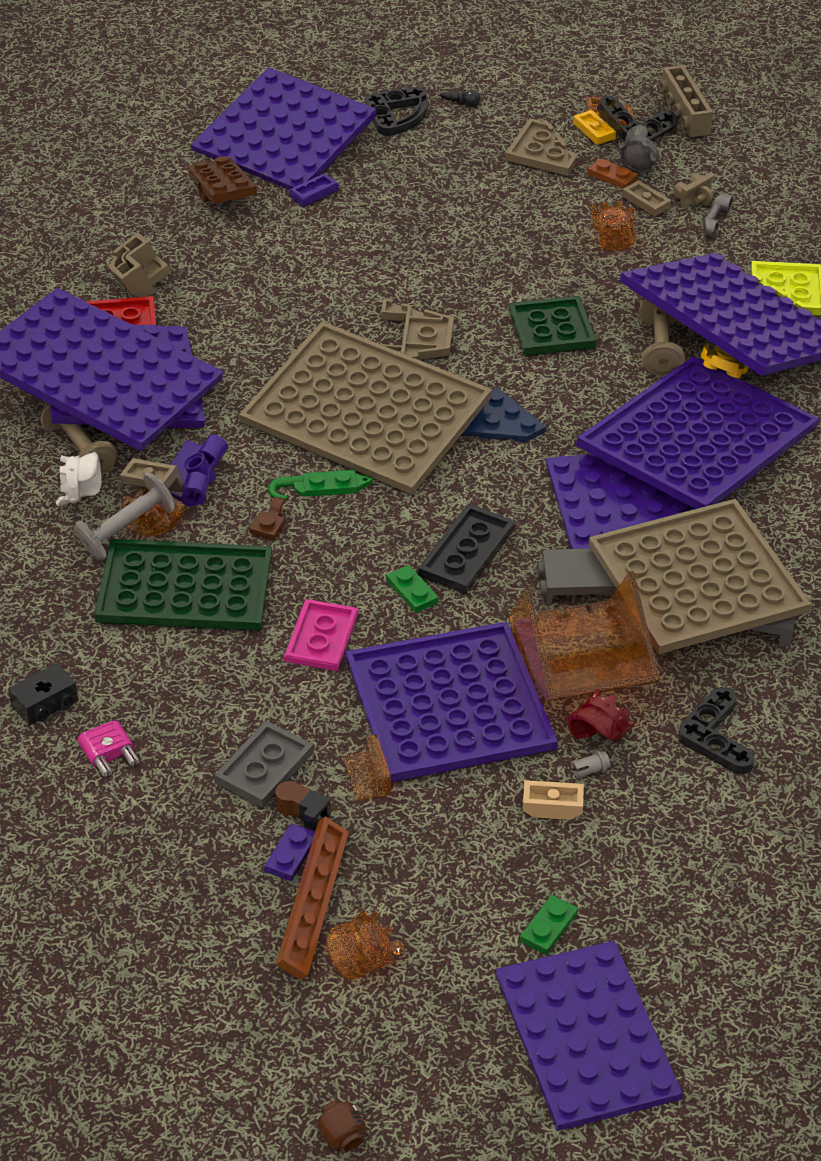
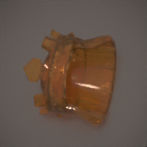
[590,201,637,251]
[326,910,406,980]

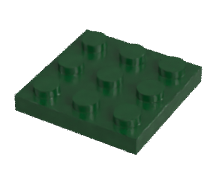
[508,296,596,356]

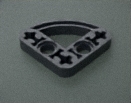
[365,87,428,136]

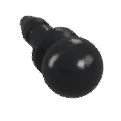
[440,90,481,107]

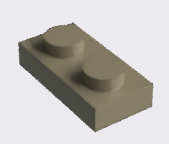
[622,180,671,217]

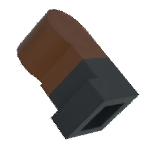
[275,781,331,831]

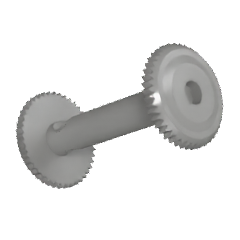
[75,473,175,561]

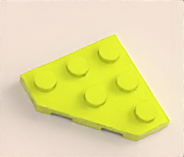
[751,261,821,316]

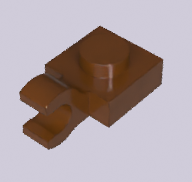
[249,497,286,541]

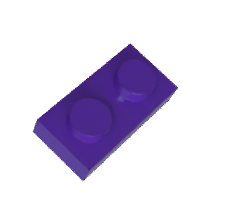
[264,823,315,881]

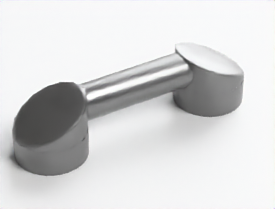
[703,194,733,238]

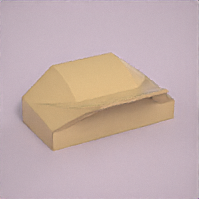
[523,780,584,820]

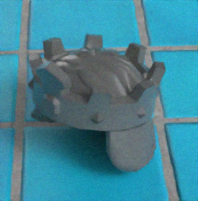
[616,125,659,177]

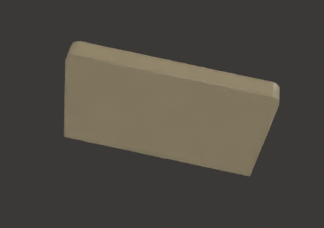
[120,459,184,493]

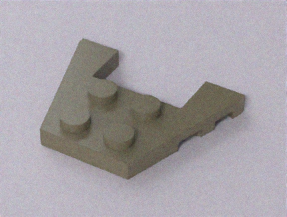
[380,298,454,360]

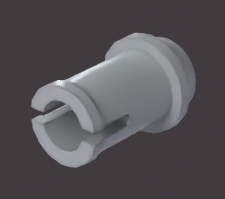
[571,750,610,779]

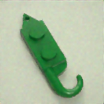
[268,470,373,500]

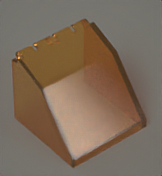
[509,571,660,702]

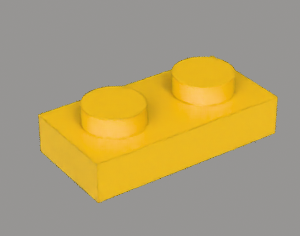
[573,110,616,145]

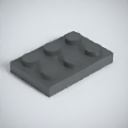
[214,721,314,808]

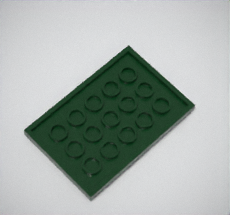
[95,539,272,631]

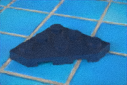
[461,388,546,442]

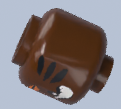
[317,1100,367,1153]

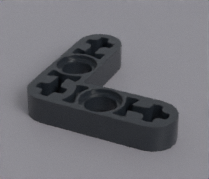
[597,95,678,142]
[678,687,754,774]

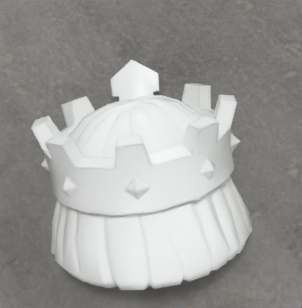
[56,452,102,506]

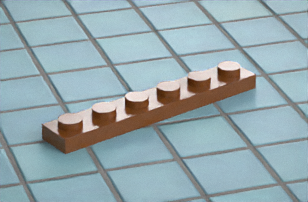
[275,817,349,980]

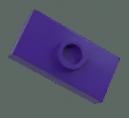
[289,173,339,207]

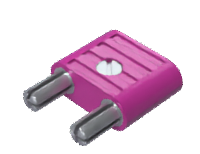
[77,721,139,777]

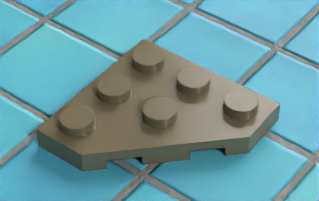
[505,118,576,176]

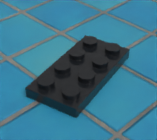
[418,504,515,594]

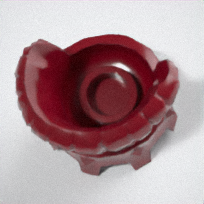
[568,689,635,741]

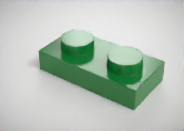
[386,565,439,613]
[520,895,578,955]

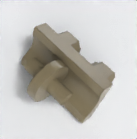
[674,173,715,208]

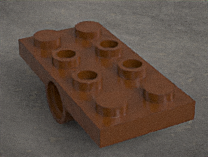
[187,156,258,204]

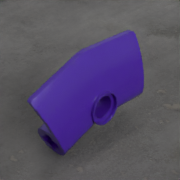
[169,434,228,507]

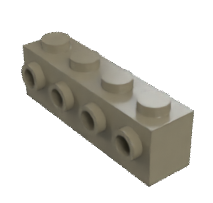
[659,65,713,137]

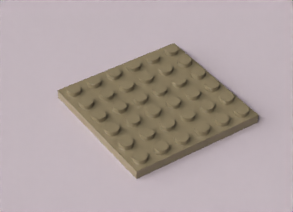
[588,499,811,654]

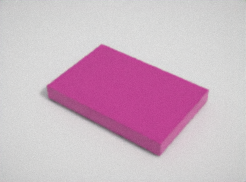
[284,599,359,671]

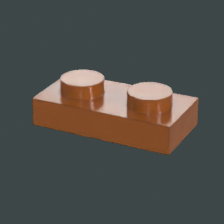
[588,158,638,189]

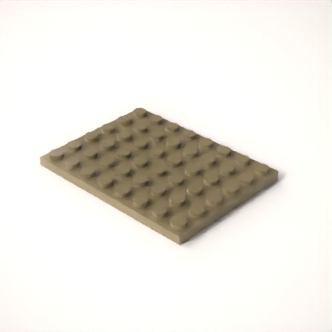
[239,321,492,495]

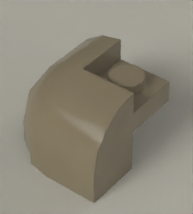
[108,233,172,297]

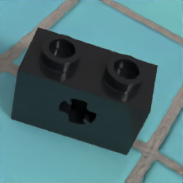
[8,663,78,726]

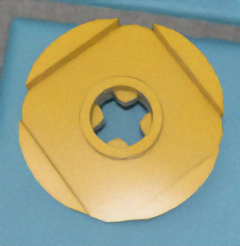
[701,344,749,378]

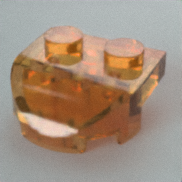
[122,487,188,537]

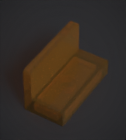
[343,734,391,801]

